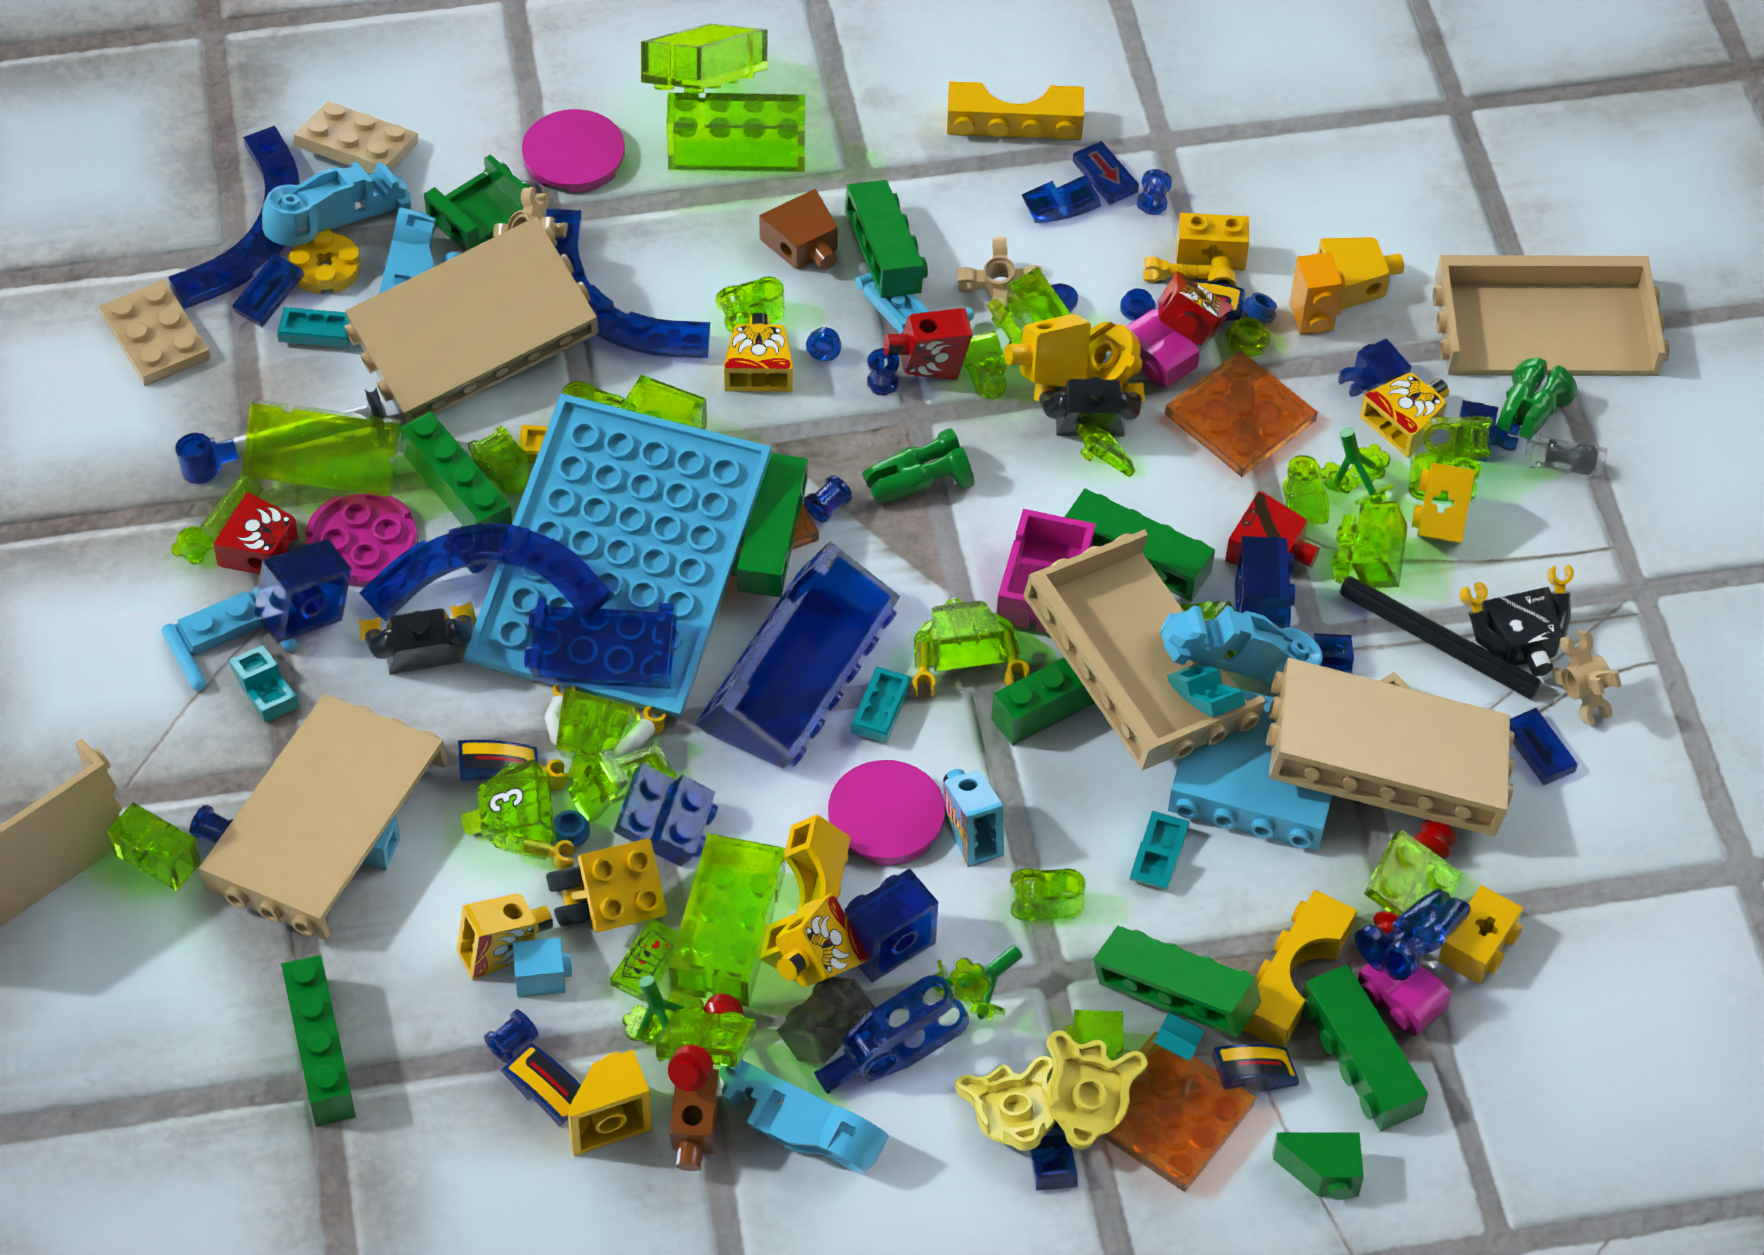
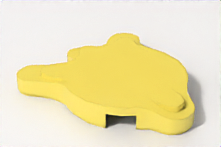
[1046,1030,1148,1150]
[955,1056,1056,1151]

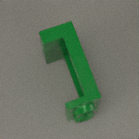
[424,154,530,251]

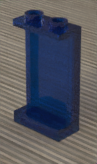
[524,598,678,689]

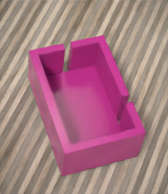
[996,509,1096,633]

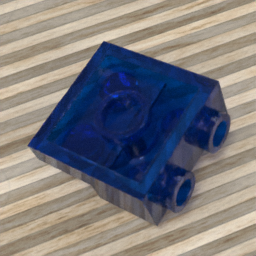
[613,762,718,867]

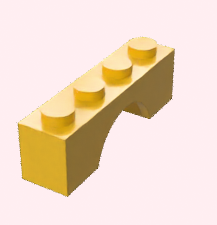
[947,81,1084,140]
[760,814,851,981]
[1243,889,1357,1049]

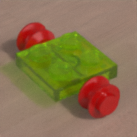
[1364,819,1464,952]
[656,993,756,1091]

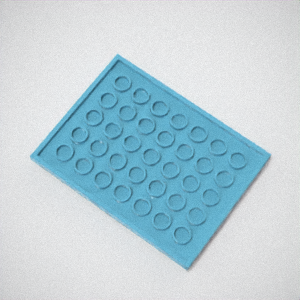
[464,393,772,719]

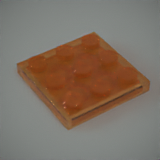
[1165,350,1318,477]
[1102,1031,1256,1192]

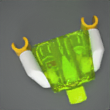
[545,684,666,785]

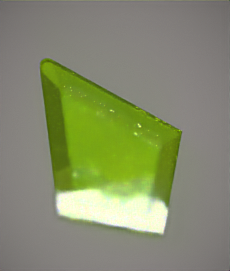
[1076,423,1135,477]

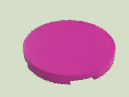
[522,109,625,193]
[305,490,418,586]
[828,760,945,865]

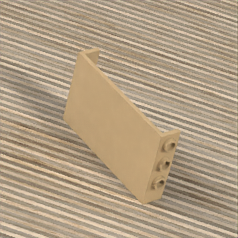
[344,217,599,424]
[1432,255,1670,375]
[1023,529,1266,771]
[1266,658,1515,837]
[198,693,448,940]
[0,739,127,927]

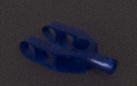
[814,975,969,1094]

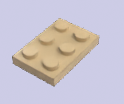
[294,101,418,173]
[99,279,210,386]

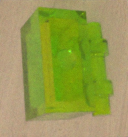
[987,267,1071,344]
[1331,501,1408,588]

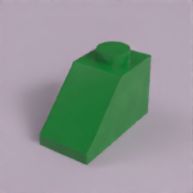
[1272,1132,1364,1200]

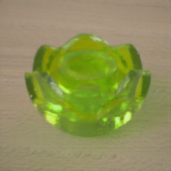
[1226,317,1270,358]

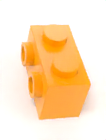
[1289,252,1346,334]

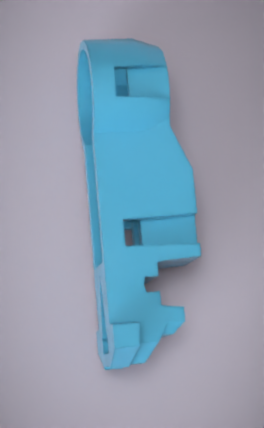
[262,161,411,246]
[379,207,436,294]
[1160,605,1322,686]
[719,1052,889,1174]

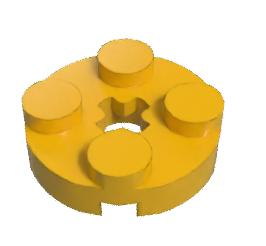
[289,229,360,294]
[1087,322,1143,386]

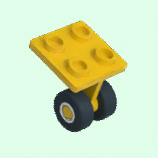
[546,838,667,932]

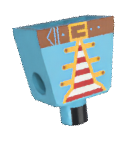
[943,769,1004,867]

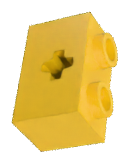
[1176,212,1249,270]
[1411,462,1476,544]
[1438,885,1524,985]

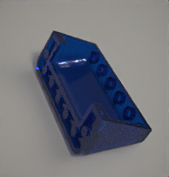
[695,541,901,769]

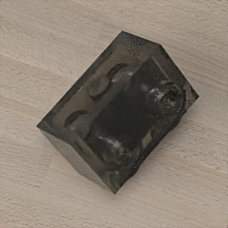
[776,977,877,1064]

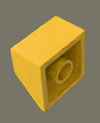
[567,1050,652,1156]

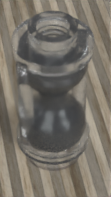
[1523,433,1608,479]

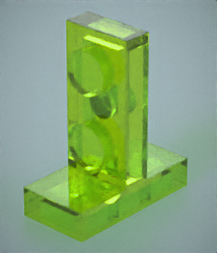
[567,744,677,823]

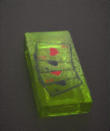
[610,918,686,1002]

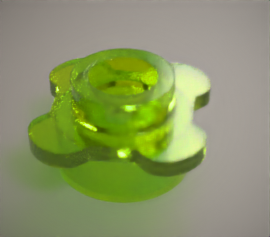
[171,526,215,565]

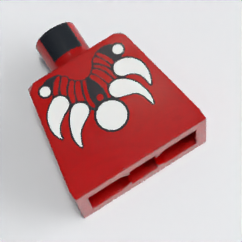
[883,308,973,380]
[213,492,310,577]

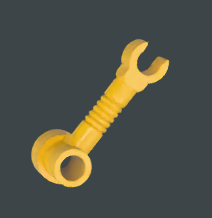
[1143,255,1236,289]

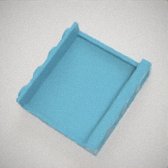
[1168,689,1333,850]

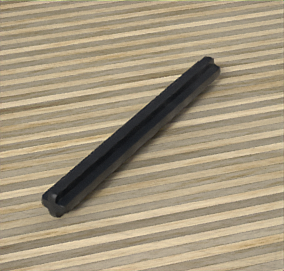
[1340,576,1541,699]

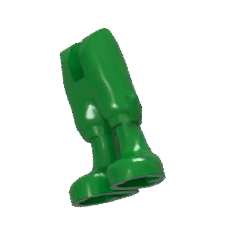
[1497,358,1577,440]
[862,428,975,505]

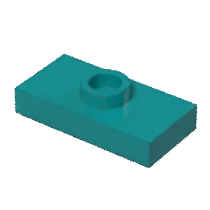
[277,307,350,348]
[851,666,912,743]

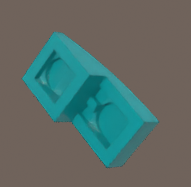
[228,645,300,723]
[1167,663,1246,718]
[1130,810,1190,890]
[1153,1012,1205,1061]

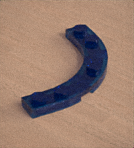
[168,125,300,310]
[546,209,711,358]
[359,523,615,622]

